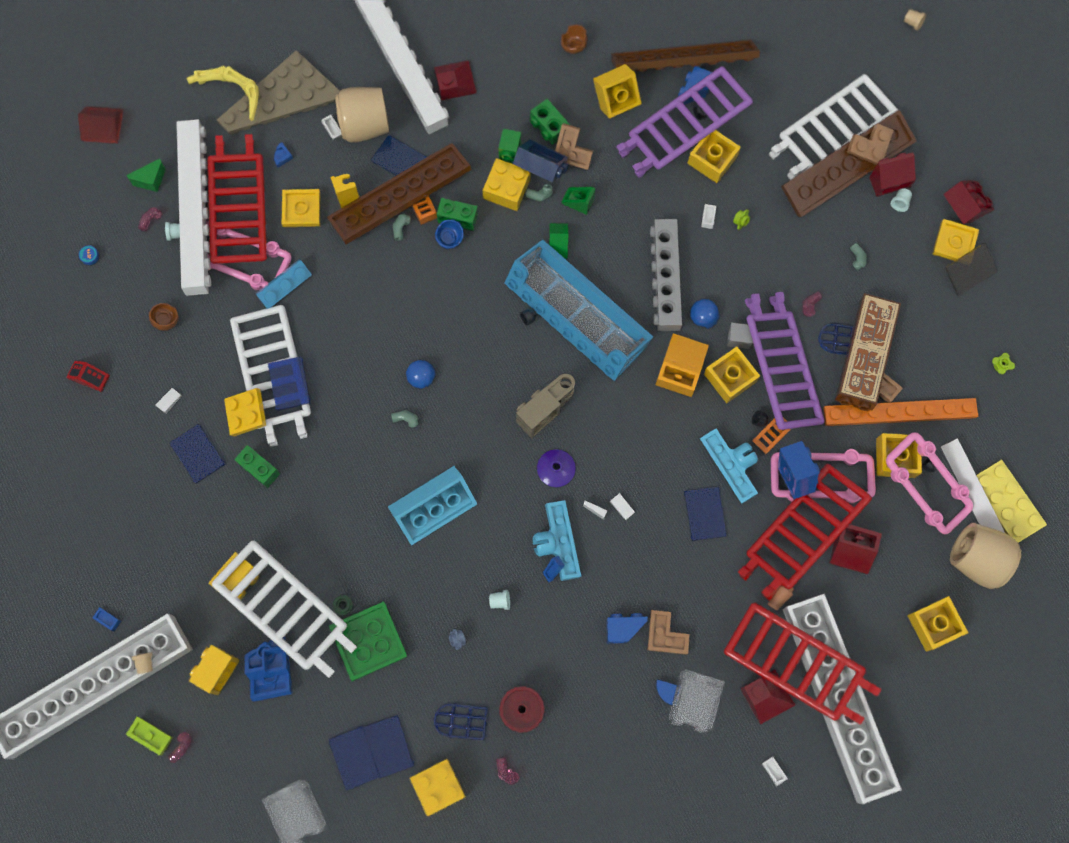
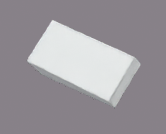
[321,115,342,140]
[701,204,716,229]
[156,388,182,414]
[610,493,635,520]
[583,501,607,520]
[762,757,788,786]

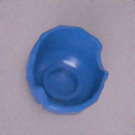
[435,219,464,249]
[690,299,719,329]
[406,360,436,389]

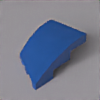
[245,636,292,702]

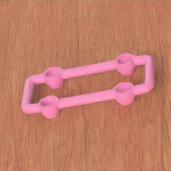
[206,221,292,290]
[886,432,973,534]
[771,449,876,503]

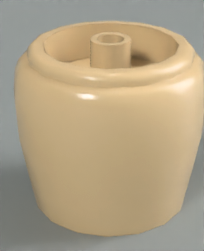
[335,87,389,142]
[950,523,1021,589]

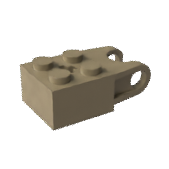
[516,374,575,439]

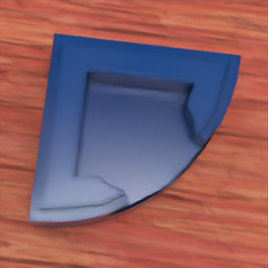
[274,142,293,168]
[656,680,677,705]

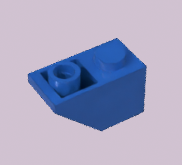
[678,66,713,105]
[606,613,647,644]

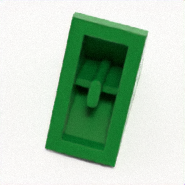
[126,159,166,192]
[561,187,595,215]
[549,223,568,259]

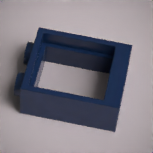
[513,139,569,182]

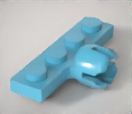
[700,429,758,504]
[533,500,581,581]

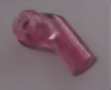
[138,207,162,231]
[802,291,822,317]
[168,732,192,763]
[496,758,520,785]

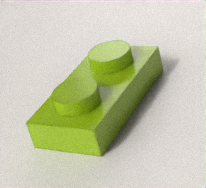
[126,717,173,756]

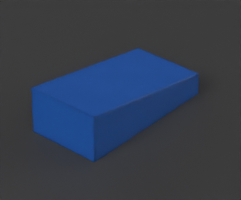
[543,556,565,582]
[92,607,121,632]

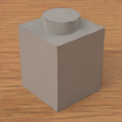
[727,323,753,349]

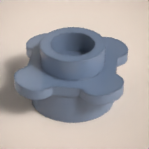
[449,629,466,650]

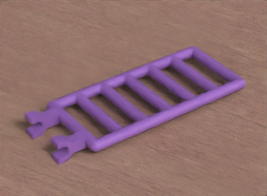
[616,67,753,178]
[745,292,824,430]

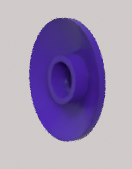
[537,449,575,487]

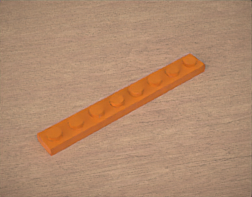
[823,398,978,426]

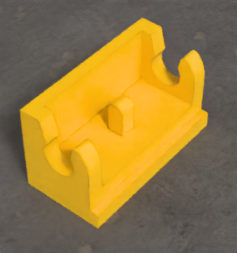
[331,174,359,208]

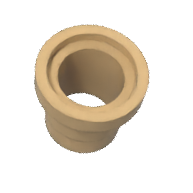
[904,9,926,31]
[132,652,153,674]

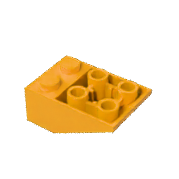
[655,333,709,397]

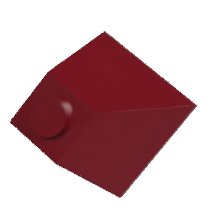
[434,60,476,101]
[740,670,795,725]

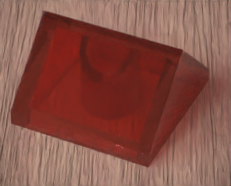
[78,106,123,143]

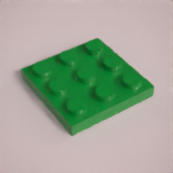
[329,602,408,682]

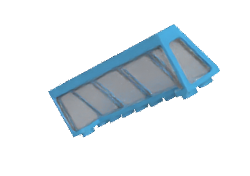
[505,240,653,381]

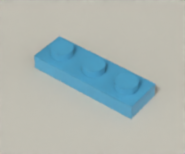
[256,259,312,309]

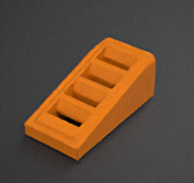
[412,196,437,225]
[752,418,791,454]

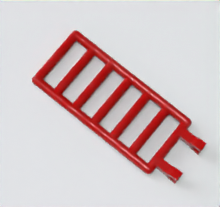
[207,134,267,264]
[738,464,872,601]
[724,602,882,725]

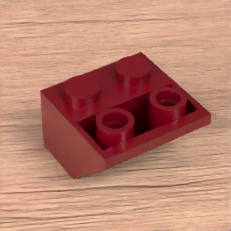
[869,153,916,197]
[943,180,995,224]
[829,524,882,574]

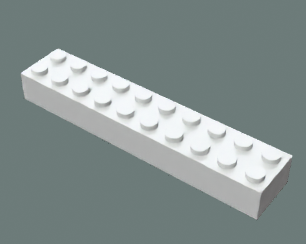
[783,594,901,804]
[0,614,193,759]

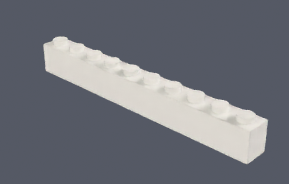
[354,0,449,134]
[177,119,211,296]

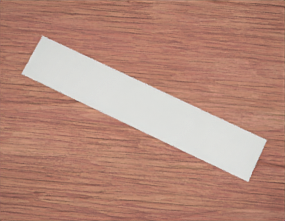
[941,438,1005,533]

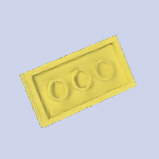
[976,460,1047,543]

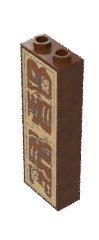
[835,293,901,411]

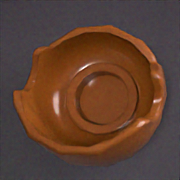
[561,24,588,54]
[149,303,179,331]

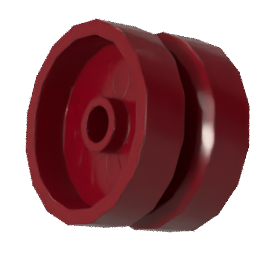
[499,686,544,733]

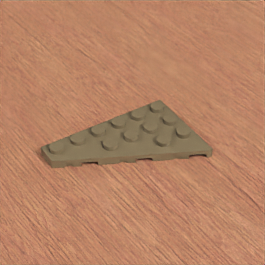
[217,51,339,135]

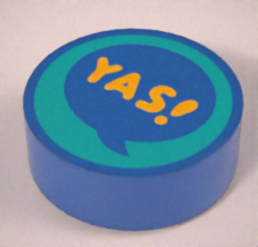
[79,245,99,265]

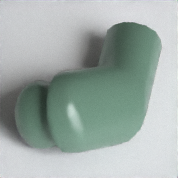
[526,184,553,202]
[393,214,411,241]
[850,243,867,270]
[391,410,419,428]

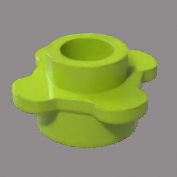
[733,209,750,230]
[992,353,1015,374]

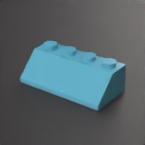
[388,466,477,545]

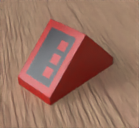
[66,361,110,392]

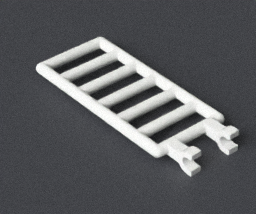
[769,74,898,179]
[230,305,311,447]
[212,541,356,678]

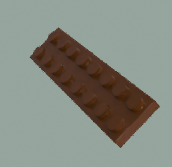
[611,40,760,72]
[781,109,916,218]
[327,143,472,245]

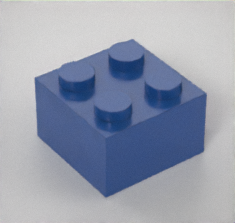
[778,441,820,499]

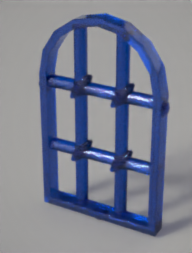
[818,323,854,355]
[434,703,488,741]

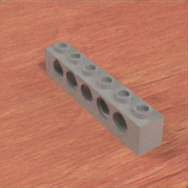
[650,219,682,331]

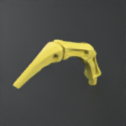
[187,66,259,121]

